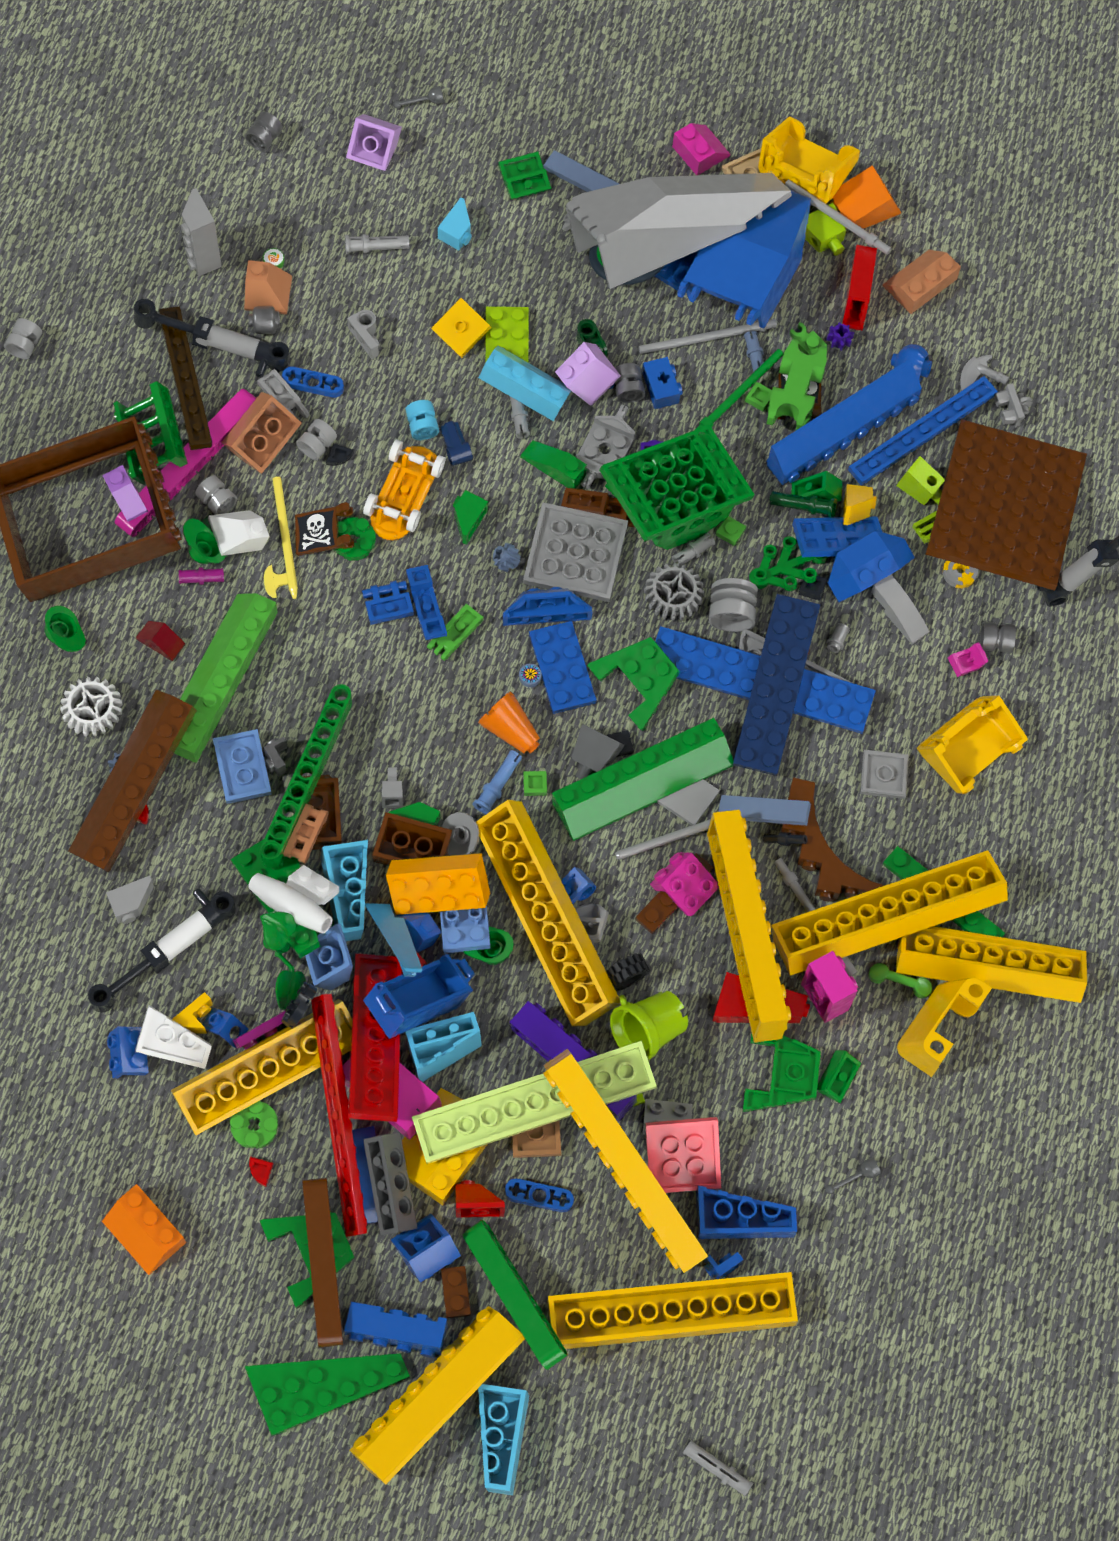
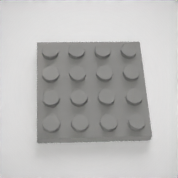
[523,502,628,602]

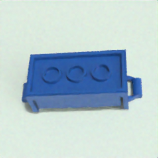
[363,954,475,1039]

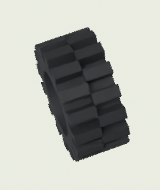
[606,953,651,991]

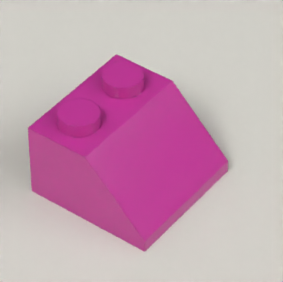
[672,123,730,175]

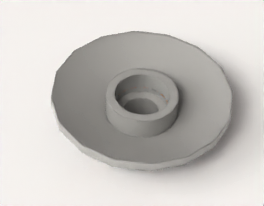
[442,812,479,856]

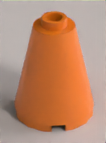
[478,691,540,754]

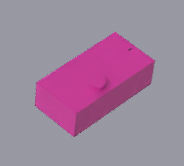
[342,1057,442,1140]

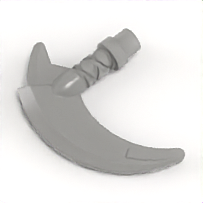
[960,355,1009,390]

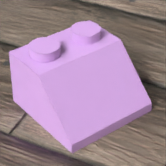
[346,114,402,171]
[555,342,621,405]

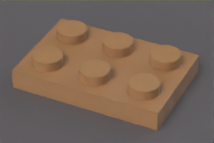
[512,1120,561,1158]

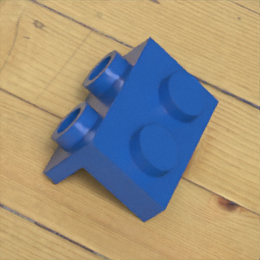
[107,1026,149,1079]

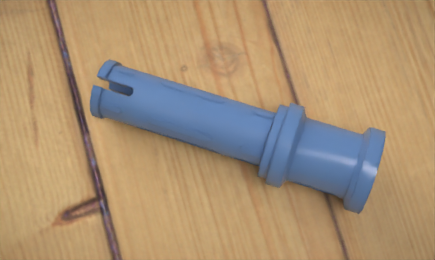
[472,750,522,814]

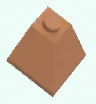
[244,260,292,314]

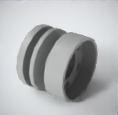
[709,578,758,632]

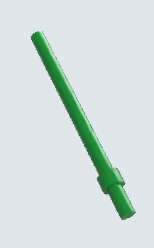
[695,349,784,430]

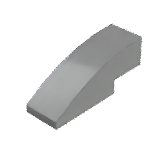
[871,574,930,644]

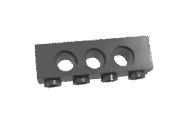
[363,1133,418,1236]

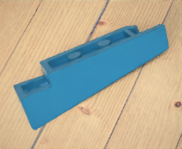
[365,903,422,977]

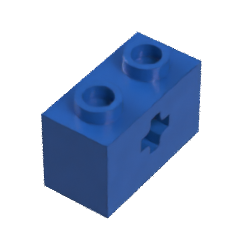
[642,357,683,409]

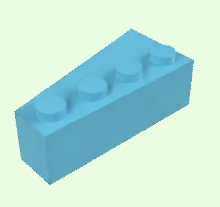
[320,840,368,941]

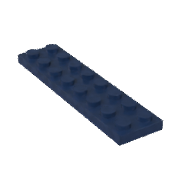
[733,594,821,776]

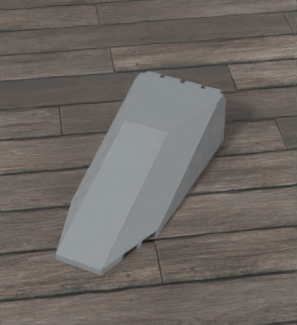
[566,173,792,289]

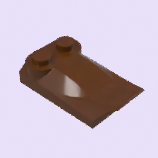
[293,775,342,850]

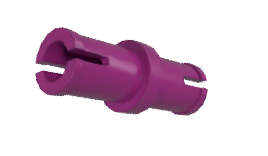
[179,567,224,585]

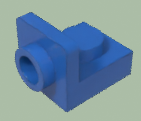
[704,1252,744,1279]

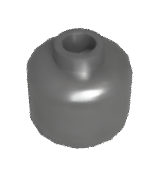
[248,306,280,334]

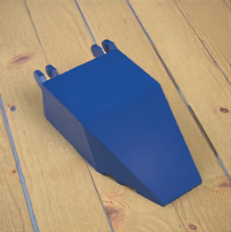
[677,191,811,329]

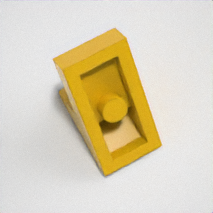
[172,992,213,1034]

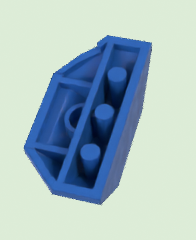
[827,530,915,602]
[503,587,592,626]

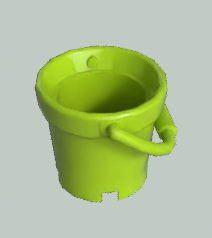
[610,991,688,1065]

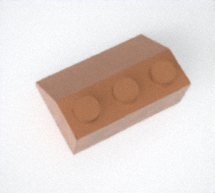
[882,249,961,314]
[221,392,302,474]

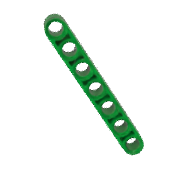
[462,1219,568,1370]

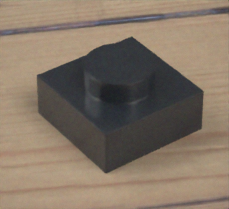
[799,574,827,601]
[606,730,634,757]

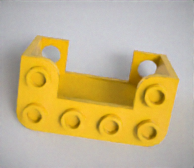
[897,978,992,1077]

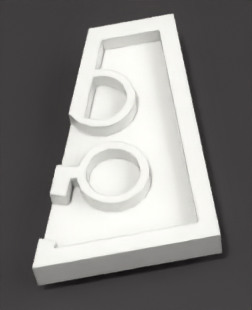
[135,1004,212,1069]

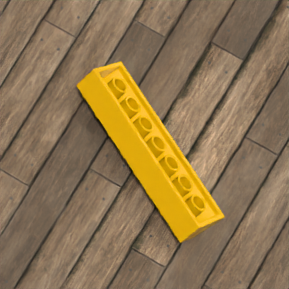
[896,926,1087,1003]
[171,999,352,1135]
[349,1306,525,1484]

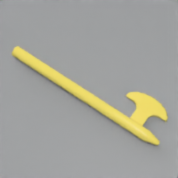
[264,477,298,599]

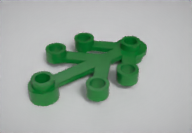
[749,536,828,591]

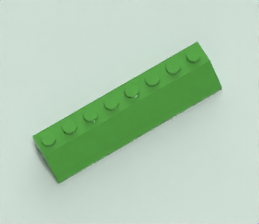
[174,593,278,763]

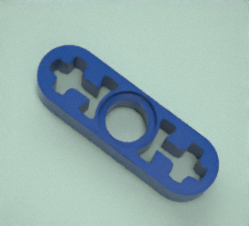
[282,367,344,398]
[505,1179,574,1212]

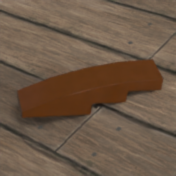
[561,488,635,528]

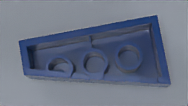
[696,1185,797,1239]
[344,1302,447,1358]

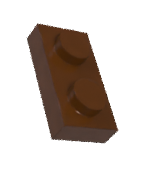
[441,1266,471,1319]

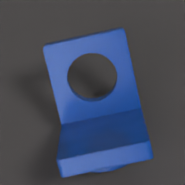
[202,1008,249,1048]

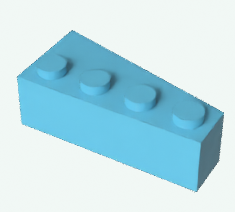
[478,1384,529,1496]

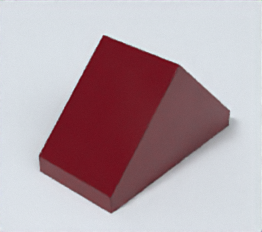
[136,621,185,662]

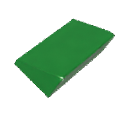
[817,1050,861,1103]

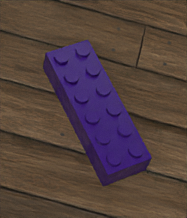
[510,1001,637,1123]

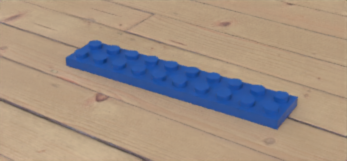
[655,626,876,734]

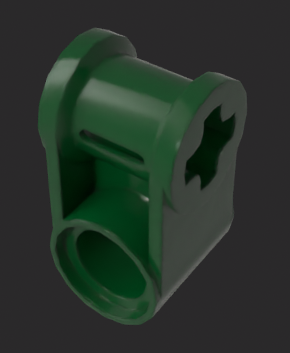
[576,319,608,357]

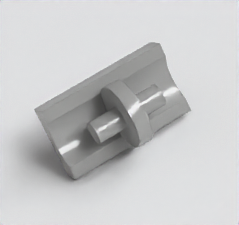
[994,383,1033,428]

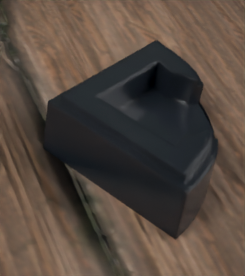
[326,443,354,466]

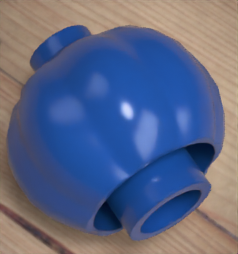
[891,344,932,382]

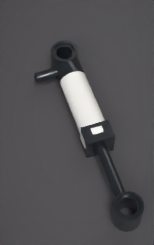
[88,888,236,1013]

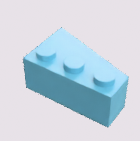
[405,1012,482,1082]

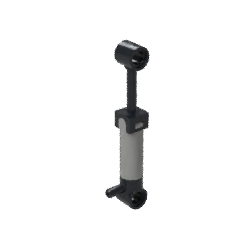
[134,299,289,378]
[1037,536,1119,607]

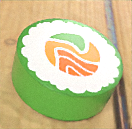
[263,248,284,268]

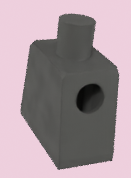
[572,724,624,779]

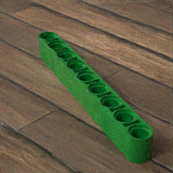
[260,684,352,868]

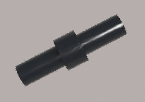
[763,832,807,846]

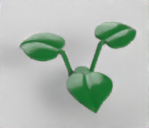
[260,911,334,1010]

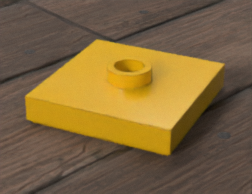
[431,298,492,358]

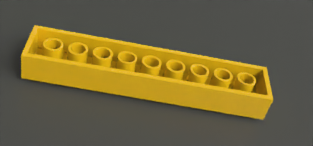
[476,800,621,1026]
[707,810,791,1043]
[771,850,1008,976]
[543,1049,708,1273]
[547,1272,798,1349]

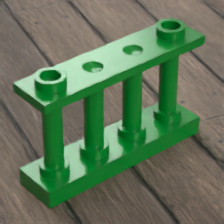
[113,381,188,485]

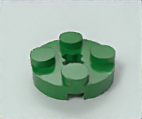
[334,517,376,561]

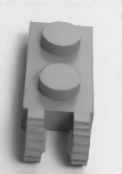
[257,369,309,419]

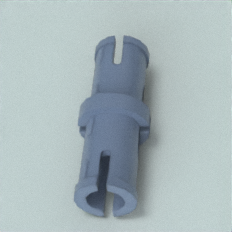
[744,331,764,372]

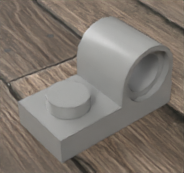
[347,310,380,359]

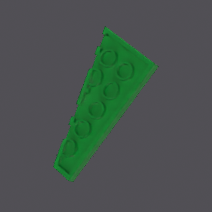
[230,832,320,959]
[245,1353,410,1437]

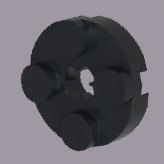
[281,982,317,1029]

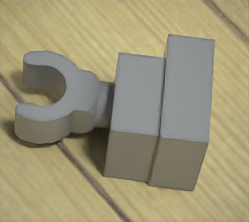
[382,767,403,808]

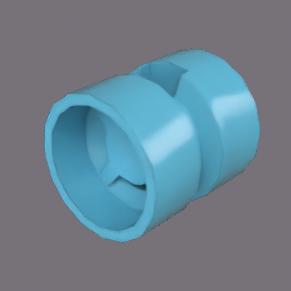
[405,400,439,440]

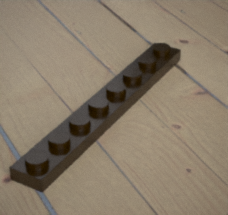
[159,306,212,450]

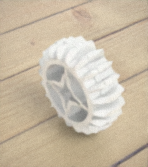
[60,676,123,737]

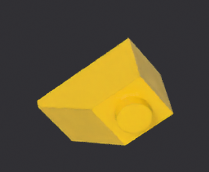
[843,484,877,525]

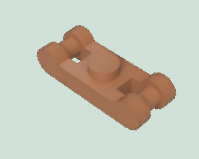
[284,804,329,864]

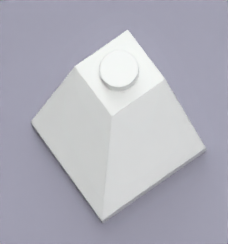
[208,510,270,556]

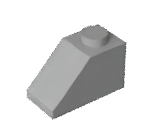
[106,876,154,924]

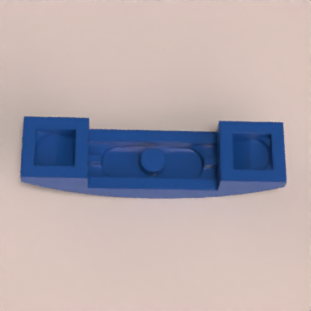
[406,565,447,640]
[352,1126,378,1224]

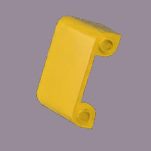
[758,116,860,204]
[917,695,1028,794]

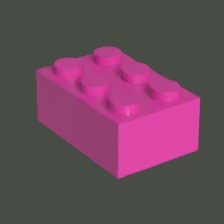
[801,951,858,1023]

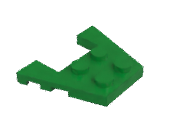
[587,637,680,731]
[742,1032,821,1112]
[260,1213,355,1309]

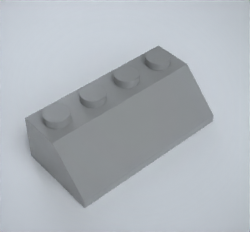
[180,188,222,277]

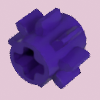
[827,322,854,351]

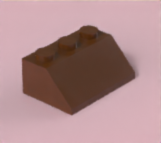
[372,812,452,866]

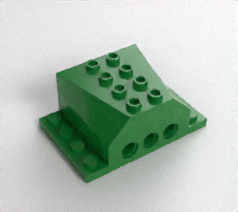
[599,425,755,550]

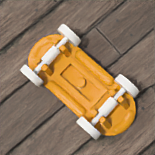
[363,439,446,540]

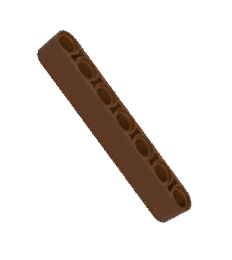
[302,1177,343,1348]

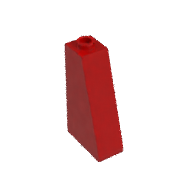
[842,245,877,331]
[713,972,810,1023]

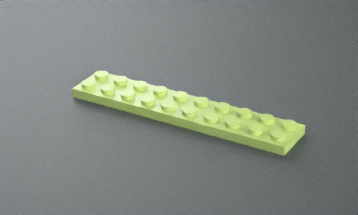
[412,1041,657,1164]

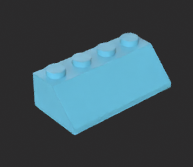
[478,346,571,421]

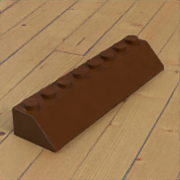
[68,690,197,873]

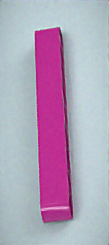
[115,389,256,537]

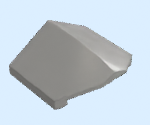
[575,904,609,944]

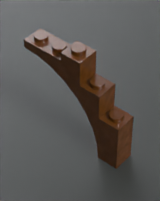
[781,778,885,902]

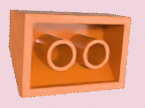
[102,1184,186,1275]

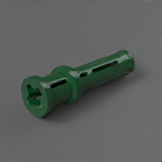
[770,491,837,518]

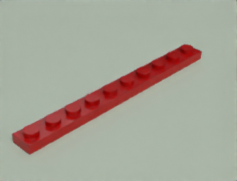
[311,994,367,1237]

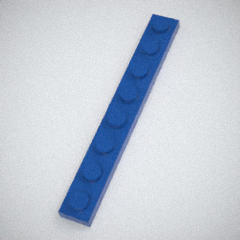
[848,376,998,486]

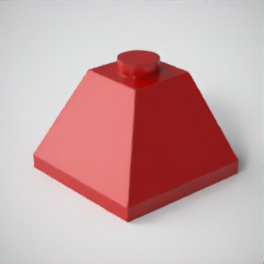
[456,1180,505,1218]

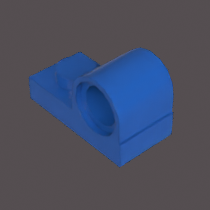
[561,867,596,904]

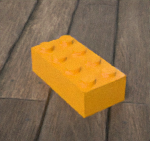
[386,853,490,915]

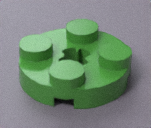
[230,1101,278,1149]

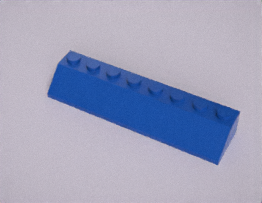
[767,359,922,485]

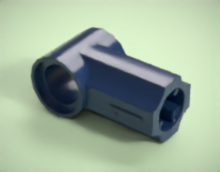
[440,421,473,466]

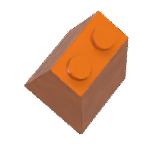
[830,165,901,229]

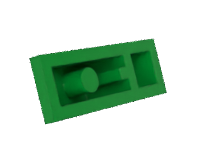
[520,440,587,489]

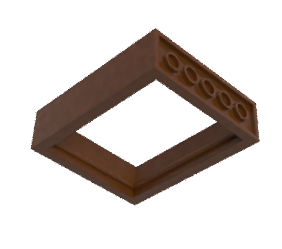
[0,416,182,602]

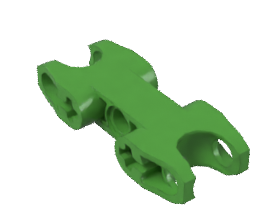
[767,338,828,430]

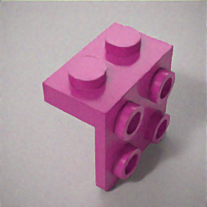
[650,852,719,916]

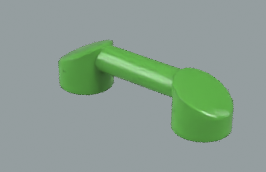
[868,963,932,998]

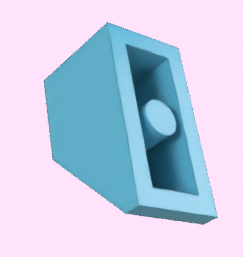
[438,198,472,250]

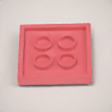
[645,1117,721,1193]

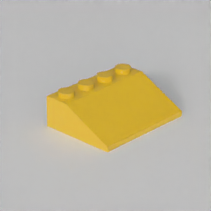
[402,1088,488,1206]

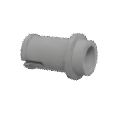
[826,623,850,653]

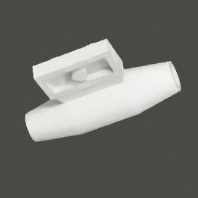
[249,865,339,934]

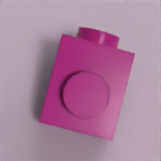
[948,642,988,677]

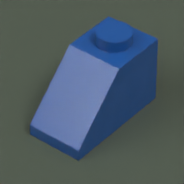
[393,913,442,953]

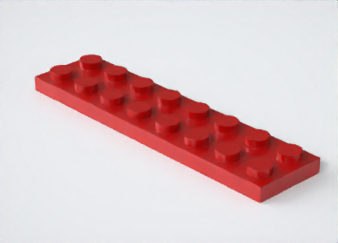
[348,953,402,1122]

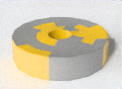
[942,560,978,588]

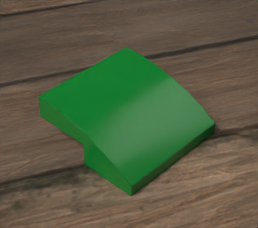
[498,151,551,200]

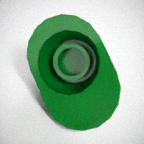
[183,518,226,564]
[44,606,86,652]
[463,926,514,965]

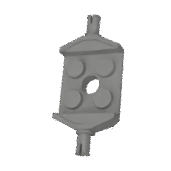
[575,405,635,489]

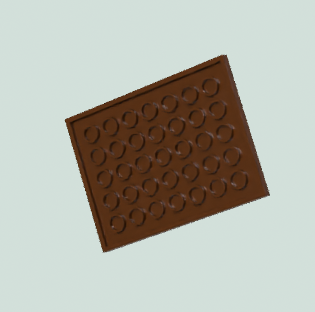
[925,419,1087,590]

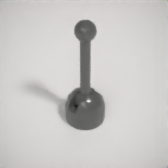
[394,86,444,109]
[825,1157,881,1194]

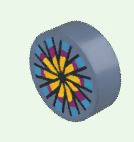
[519,664,542,687]

